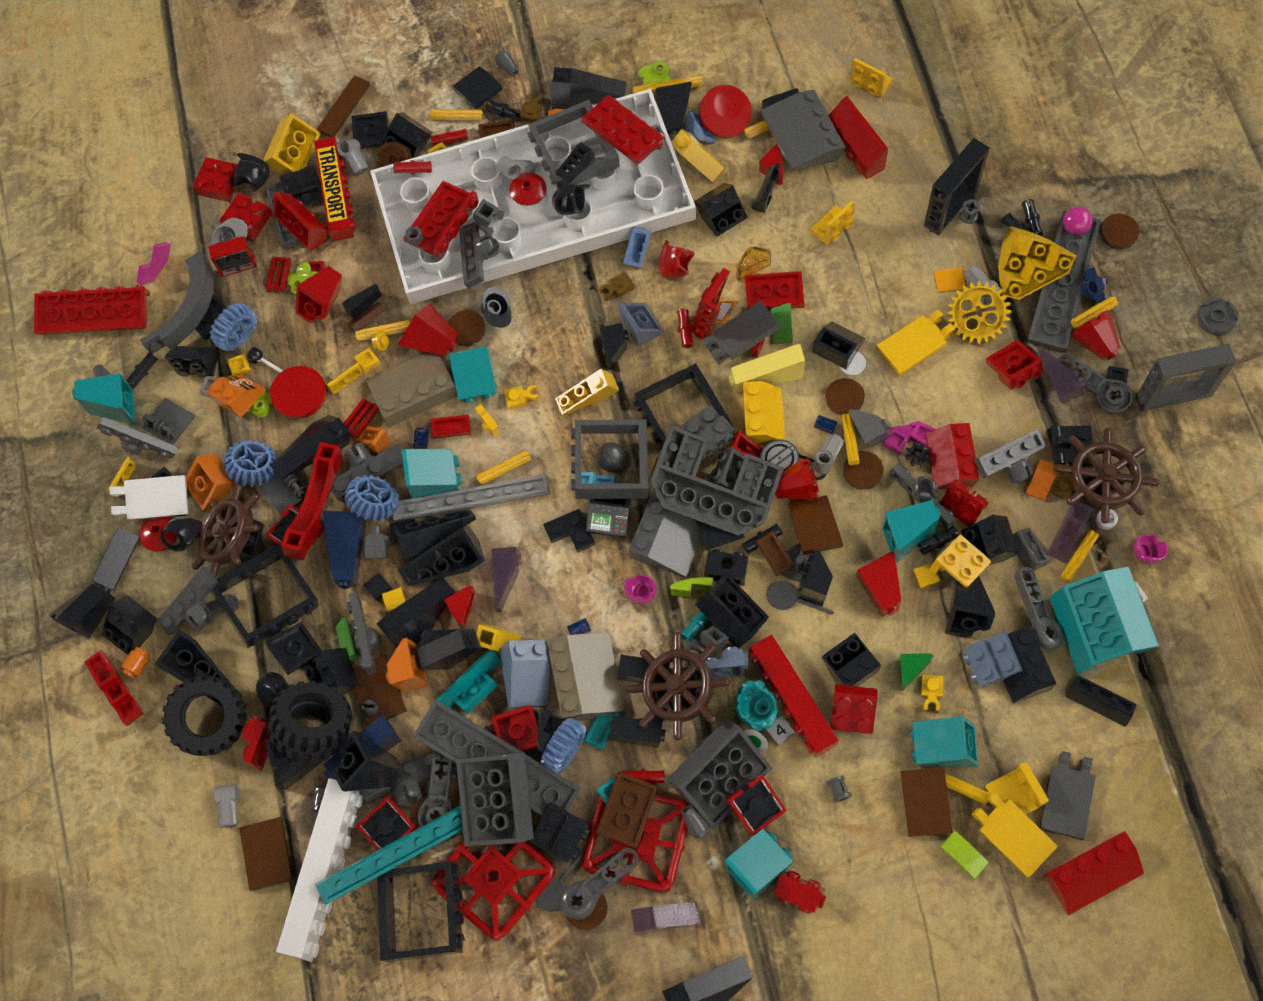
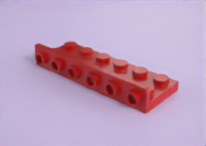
[34,285,150,335]

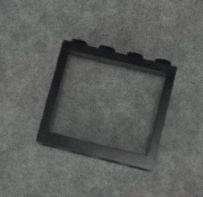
[924,138,990,235]
[633,363,733,451]
[210,543,319,648]
[377,861,465,962]

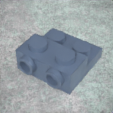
[963,631,1023,687]
[705,647,748,679]

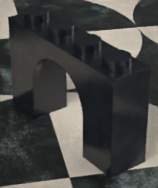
[608,654,672,748]

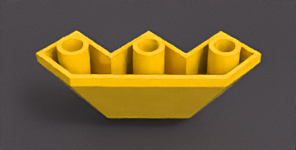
[998,226,1076,300]

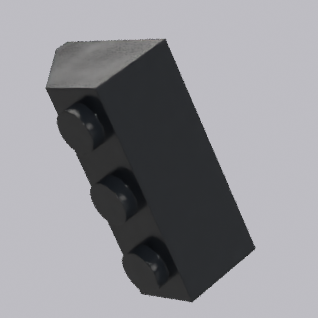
[695,573,769,649]
[1003,626,1057,703]

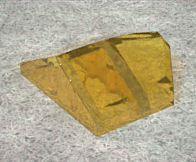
[736,246,771,281]

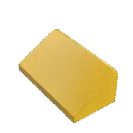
[326,362,364,394]
[106,456,137,498]

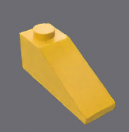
[671,129,726,183]

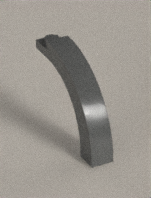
[140,251,214,354]

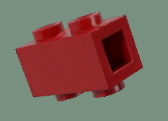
[774,870,827,914]

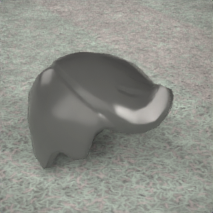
[595,442,632,473]

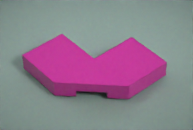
[137,242,171,285]
[882,421,935,455]

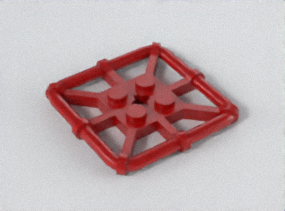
[581,793,689,893]
[431,841,556,941]

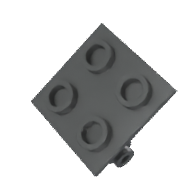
[142,398,195,445]
[259,472,308,515]

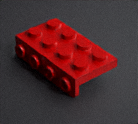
[581,95,665,165]
[403,180,479,258]
[691,267,730,339]

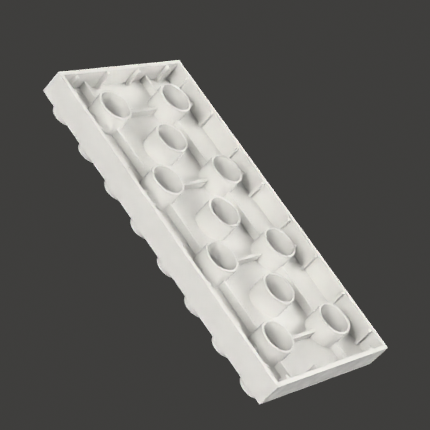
[370,89,696,305]

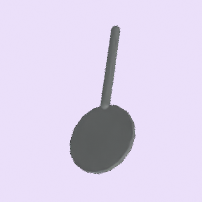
[767,580,834,614]
[536,848,585,911]

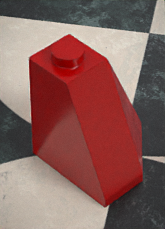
[295,266,342,323]
[398,304,459,356]

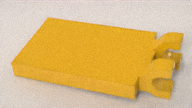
[876,309,955,377]
[971,792,1058,878]

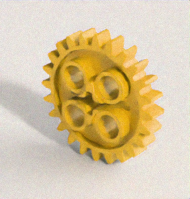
[947,281,1011,344]

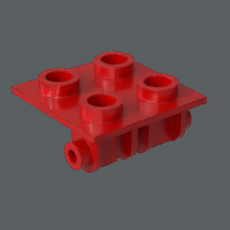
[940,479,989,527]

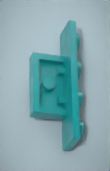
[431,649,501,714]

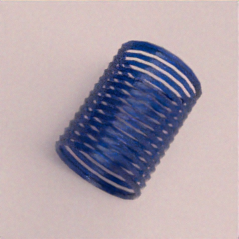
[814,414,837,434]
[413,427,429,449]
[567,618,591,635]

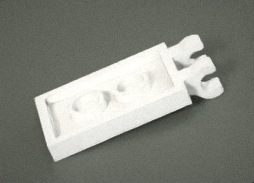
[110,475,189,520]

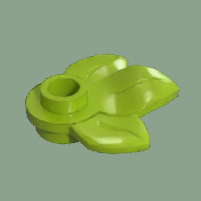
[638,61,671,85]
[287,262,317,295]
[247,391,272,418]

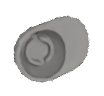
[212,218,248,245]

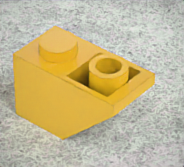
[476,623,522,652]

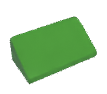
[771,303,793,344]
[336,617,359,662]

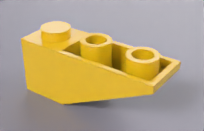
[555,369,619,415]

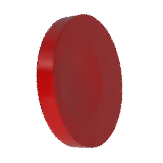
[699,85,752,138]
[270,366,327,419]

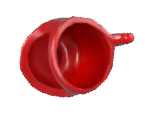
[658,240,695,279]

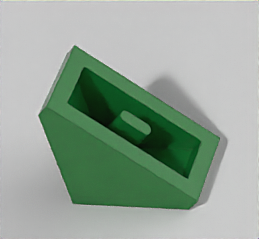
[898,653,934,691]

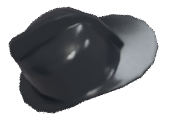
[481,287,512,328]

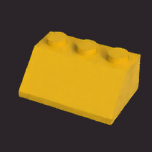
[263,113,321,174]
[743,381,785,444]

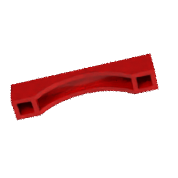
[281,442,343,561]

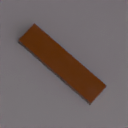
[317,75,370,137]

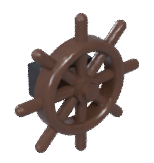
[1053,428,1160,524]
[192,484,264,578]
[626,632,731,741]

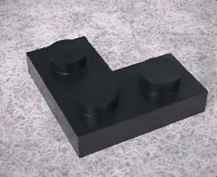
[543,508,596,553]

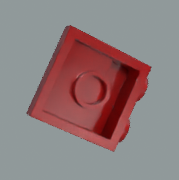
[986,340,1043,390]
[489,705,538,752]
[242,716,271,772]

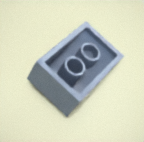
[499,640,550,709]

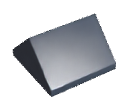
[618,302,664,346]

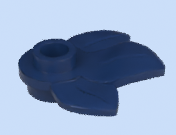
[1080,267,1108,304]

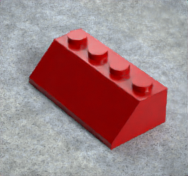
[828,96,888,179]
[1044,831,1144,915]

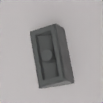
[1013,528,1050,571]

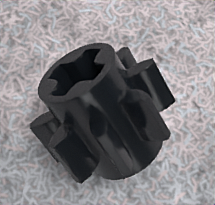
[905,442,930,468]

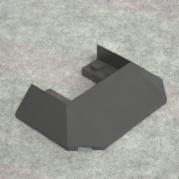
[650,425,784,536]

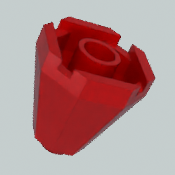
[1071,310,1121,361]
[775,458,820,501]

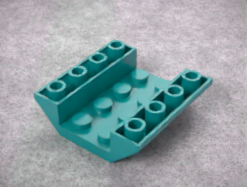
[1049,567,1159,675]

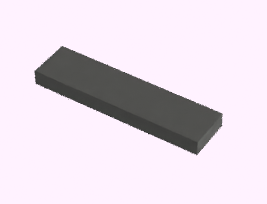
[264,182,301,250]

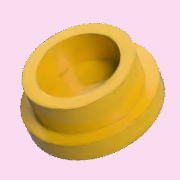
[372,332,389,351]

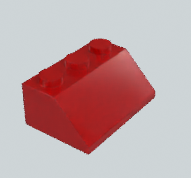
[274,192,328,252]
[925,423,979,489]

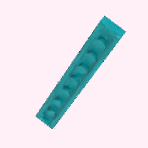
[315,806,463,905]

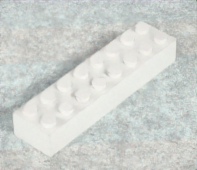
[276,778,363,962]

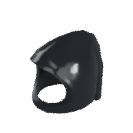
[233,153,270,192]
[552,184,590,215]
[160,517,202,552]
[256,672,289,709]

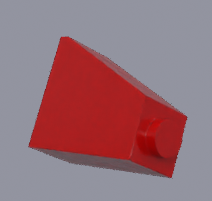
[856,550,902,617]

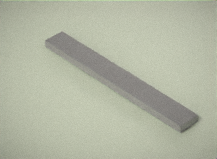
[393,474,550,523]

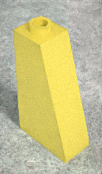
[728,344,805,393]

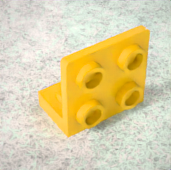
[850,58,893,98]
[811,200,855,245]
[928,534,991,588]
[985,762,1049,815]

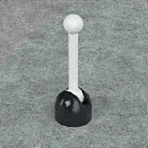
[247,347,283,373]

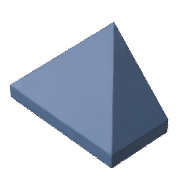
[685,111,717,143]
[623,227,651,268]

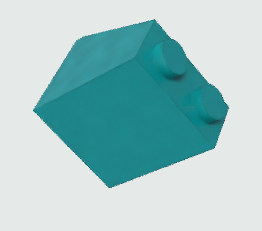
[449,346,497,403]
[72,373,135,424]
[402,449,462,498]
[881,500,941,563]
[911,716,979,768]
[724,829,793,900]

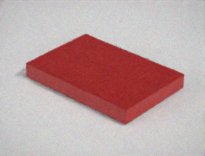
[745,271,805,310]

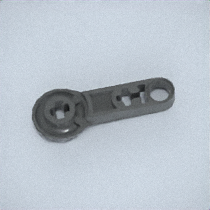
[1057,354,1133,413]
[1014,567,1064,651]
[418,750,453,827]
[559,848,639,920]

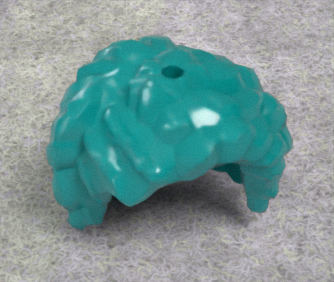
[734,680,778,732]

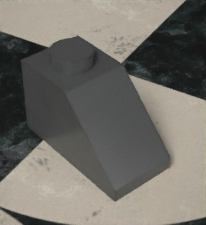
[848,409,892,448]

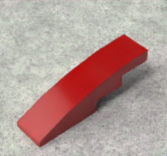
[84,650,144,726]

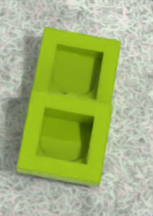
[670,577,713,597]
[940,831,989,880]

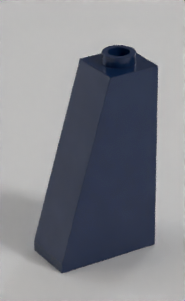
[323,510,367,589]
[323,715,402,780]

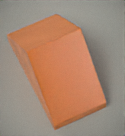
[355,426,391,455]
[1025,459,1057,502]

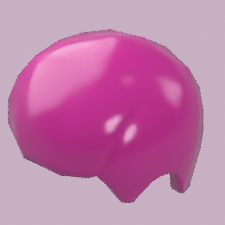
[1063,207,1092,235]
[1133,535,1168,565]
[624,574,657,604]

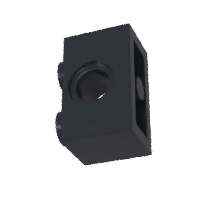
[704,549,749,586]

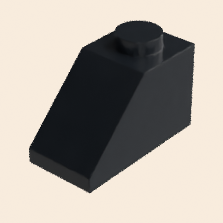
[600,323,629,370]

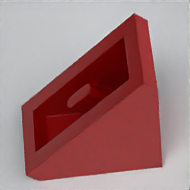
[759,144,784,185]
[731,431,763,458]
[444,585,476,629]

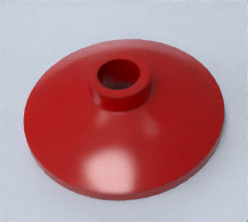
[509,173,547,206]
[139,517,178,552]

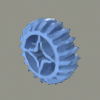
[210,303,257,351]
[224,438,277,487]
[345,474,399,522]
[542,718,586,774]

